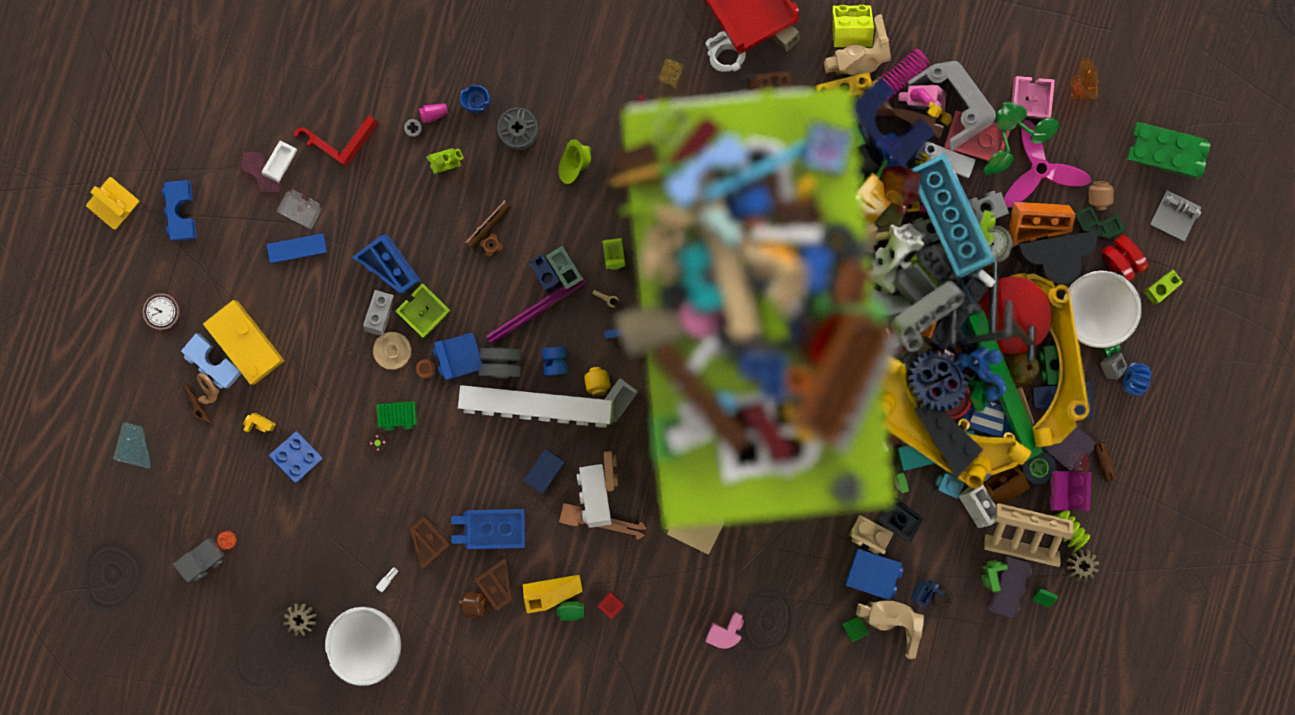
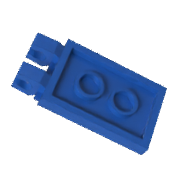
[451,509,525,549]

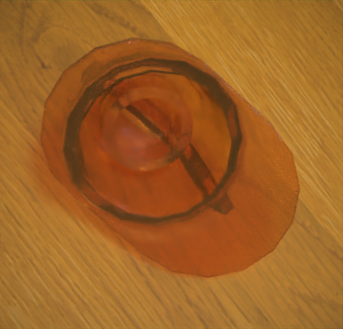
[1070,58,1098,100]

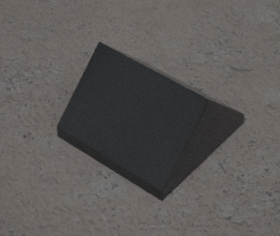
[875,497,924,544]

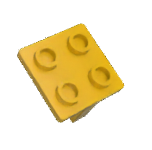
[86,177,139,230]

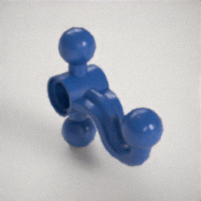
[956,347,1006,401]

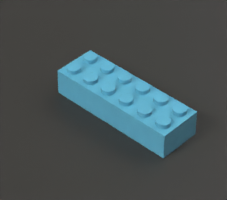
[909,154,996,278]

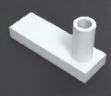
[915,140,976,178]

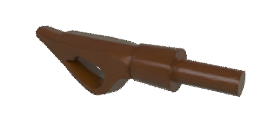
[183,384,212,424]

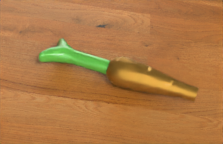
[612,156,696,187]

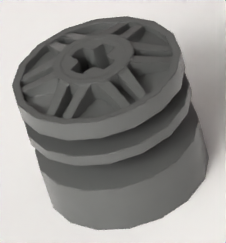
[497,107,539,151]

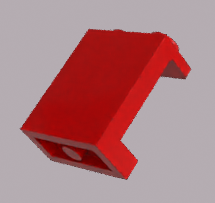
[806,313,844,366]

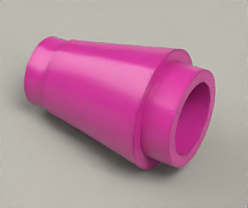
[418,103,448,124]

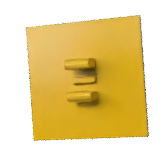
[859,173,892,223]

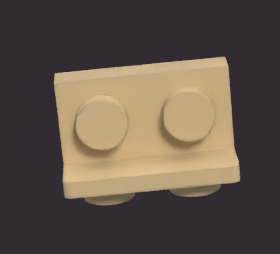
[849,515,894,555]

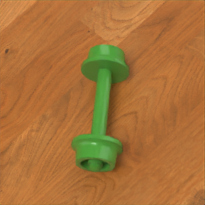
[810,293,887,325]

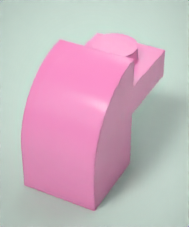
[705,611,744,648]

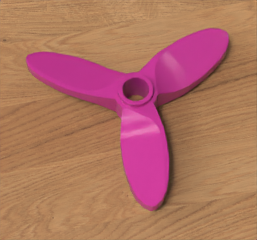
[1004,119,1091,208]

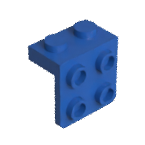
[432,333,482,380]

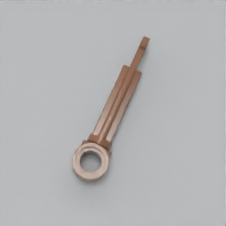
[559,503,646,539]

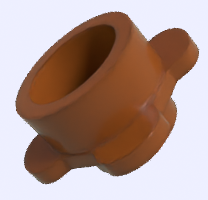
[480,234,503,257]

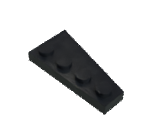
[913,402,983,478]

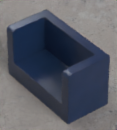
[523,448,565,494]

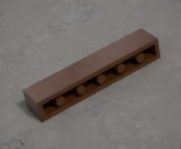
[650,339,751,454]

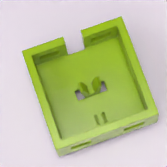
[396,284,451,338]

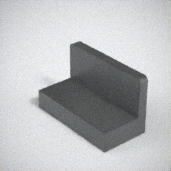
[893,264,938,305]

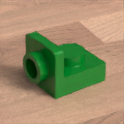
[967,381,988,411]

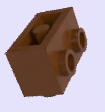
[983,466,1030,506]

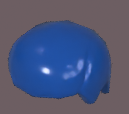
[459,85,490,114]

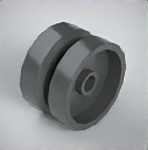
[479,348,522,378]

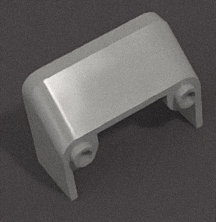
[908,61,996,151]

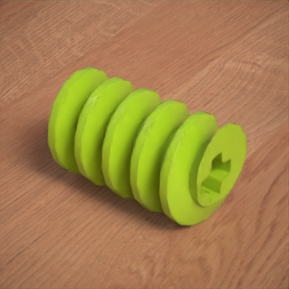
[755,296,789,341]
[1054,510,1090,552]

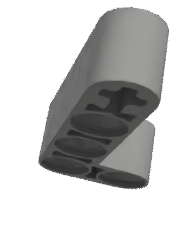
[891,282,965,352]

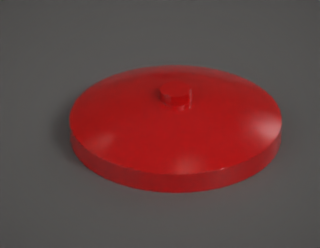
[974,276,1053,354]

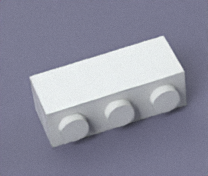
[577,464,611,528]

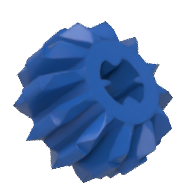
[1122,363,1152,396]

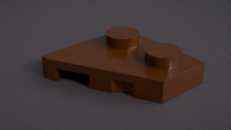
[410,516,450,570]
[475,558,512,611]

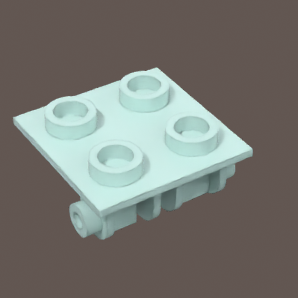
[703,208,745,249]

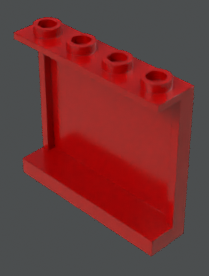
[705,0,800,55]

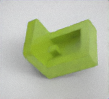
[603,238,625,270]

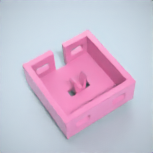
[1011,76,1055,120]

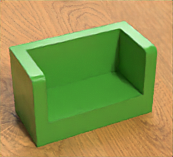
[653,416,682,460]

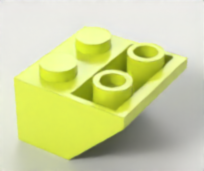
[833,5,874,47]

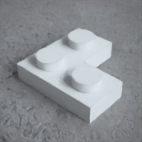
[667,401,714,452]

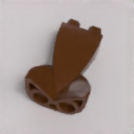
[747,71,793,94]
[861,89,944,138]

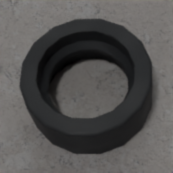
[854,140,882,177]

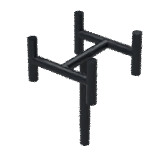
[949,261,1036,371]

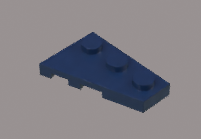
[1032,380,1093,419]

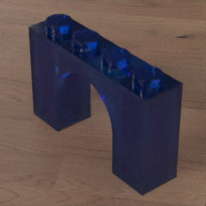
[850,76,936,166]

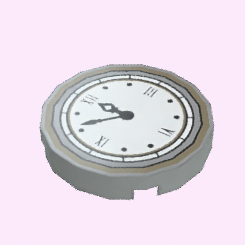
[989,226,1013,263]

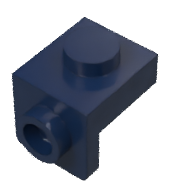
[910,579,944,607]

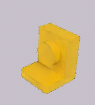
[243,413,276,432]

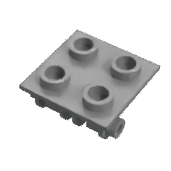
[1150,190,1201,241]

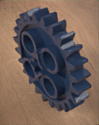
[906,350,969,413]

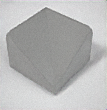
[1100,352,1127,380]

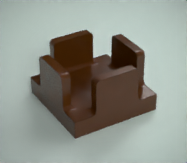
[774,193,825,245]

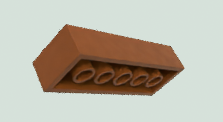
[790,310,892,446]

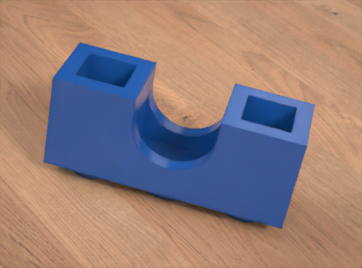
[162,180,197,241]

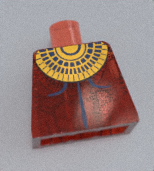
[882,165,921,214]

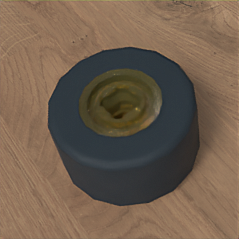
[818,223,857,262]

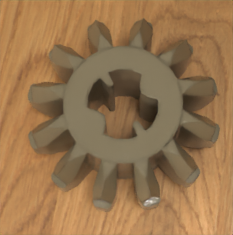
[1066,549,1099,582]
[284,603,316,636]

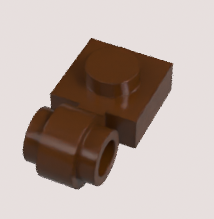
[798,316,820,356]

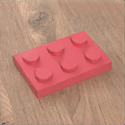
[944,111,1010,161]

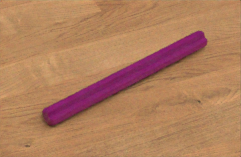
[486,276,586,344]

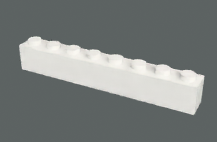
[458,385,615,428]

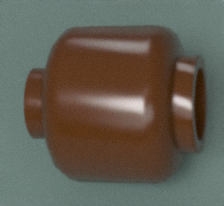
[459,592,489,618]

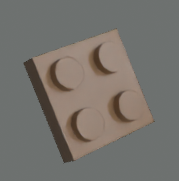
[604,451,618,491]

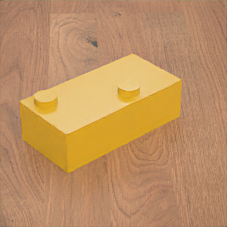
[203,300,284,385]

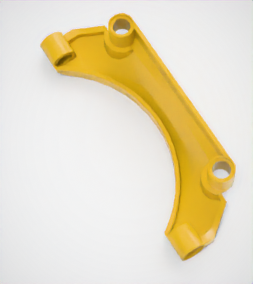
[1009,273,1089,448]
[879,356,1031,489]

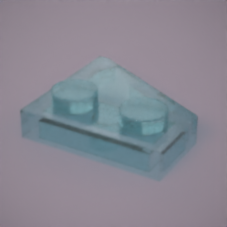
[113,422,151,469]

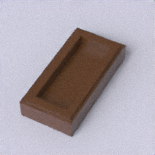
[613,139,660,174]

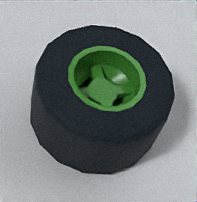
[1019,451,1056,485]

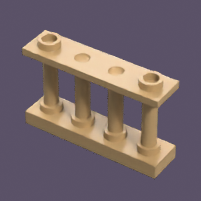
[984,503,1073,567]

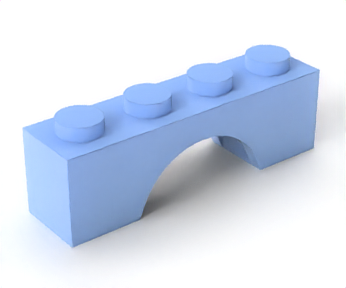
[666,134,749,210]

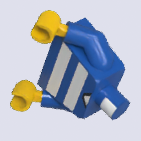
[957,398,1015,440]

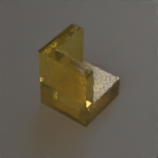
[658,58,684,89]

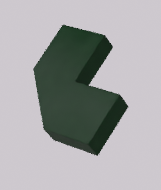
[1075,205,1126,240]

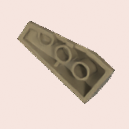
[616,306,689,356]

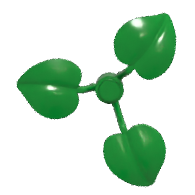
[983,102,1060,175]

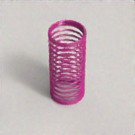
[872,48,930,101]

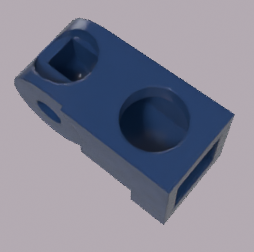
[529,254,562,293]

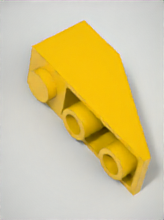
[523,575,583,613]

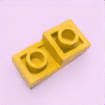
[781,403,815,443]

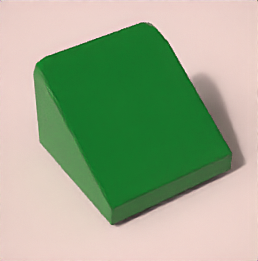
[1032,587,1058,607]
[842,616,869,642]

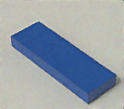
[267,233,328,263]

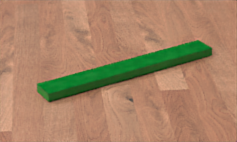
[966,310,1043,460]

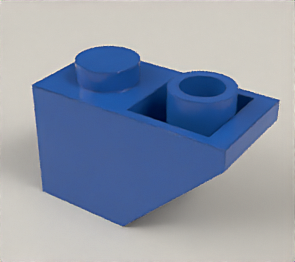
[723,186,772,220]

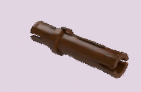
[464,199,512,249]

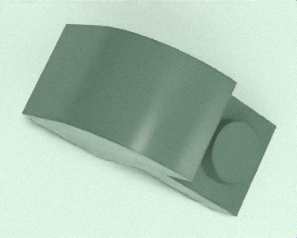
[546,246,583,289]

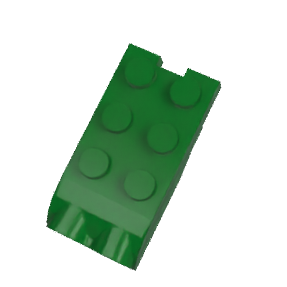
[1127,122,1210,179]

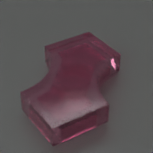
[242,152,281,193]

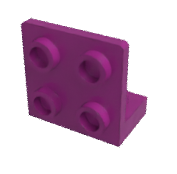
[1049,471,1091,511]

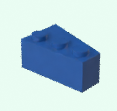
[352,235,421,293]

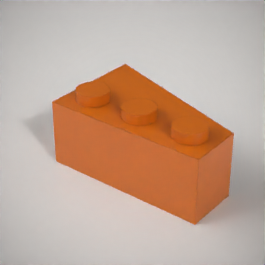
[1008,202,1076,246]

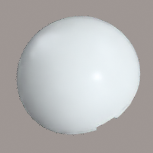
[1064,271,1141,348]
[325,607,401,685]

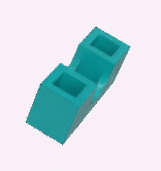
[677,244,724,315]

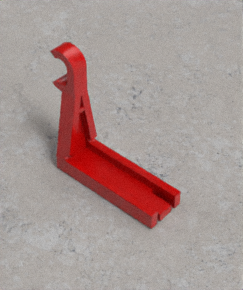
[294,115,379,167]

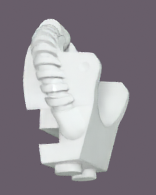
[706,31,746,72]

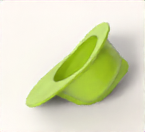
[558,139,591,184]

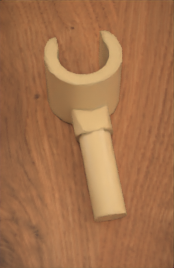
[592,290,619,307]

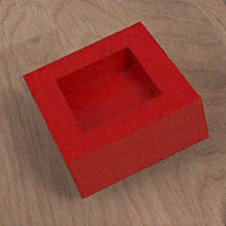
[597,592,624,619]

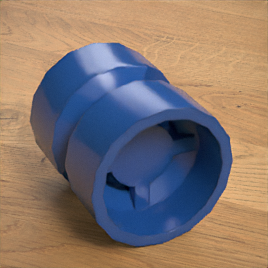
[542,347,568,376]

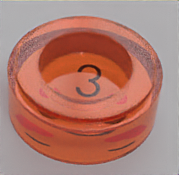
[216,531,237,550]

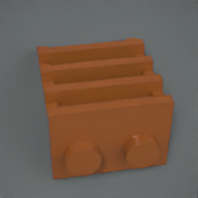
[831,260,871,308]

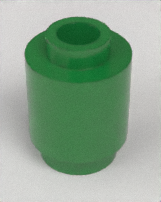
[557,601,584,621]

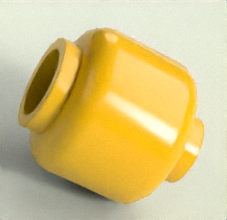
[584,367,611,397]

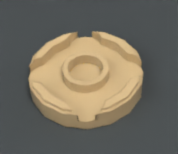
[373,332,412,370]

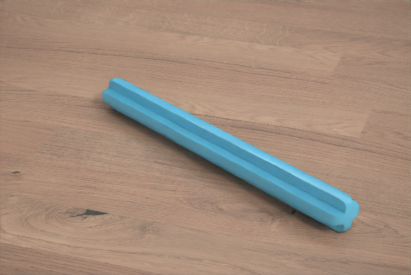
[703,140,807,201]

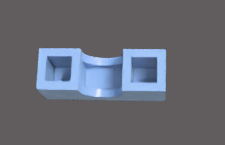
[181,333,241,389]

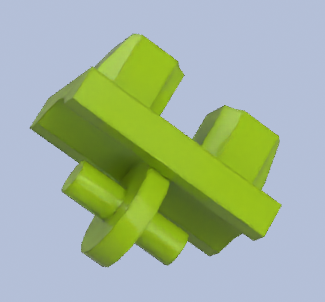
[427,148,463,174]

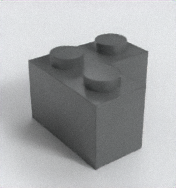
[173,537,225,582]

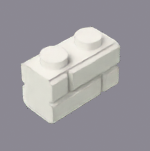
[958,485,996,528]

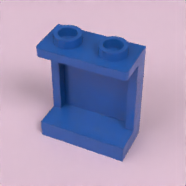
[844,548,903,600]

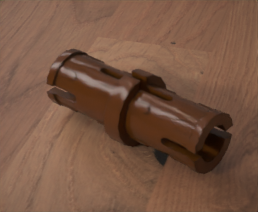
[1093,442,1118,482]

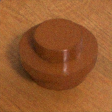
[416,359,435,378]

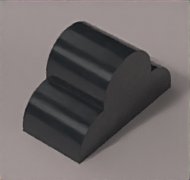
[1013,231,1097,286]

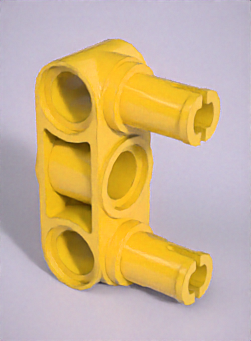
[816,73,873,98]

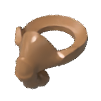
[197,373,219,404]

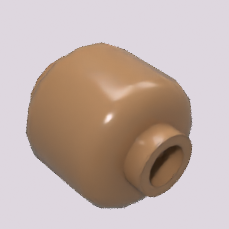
[1088,181,1114,210]

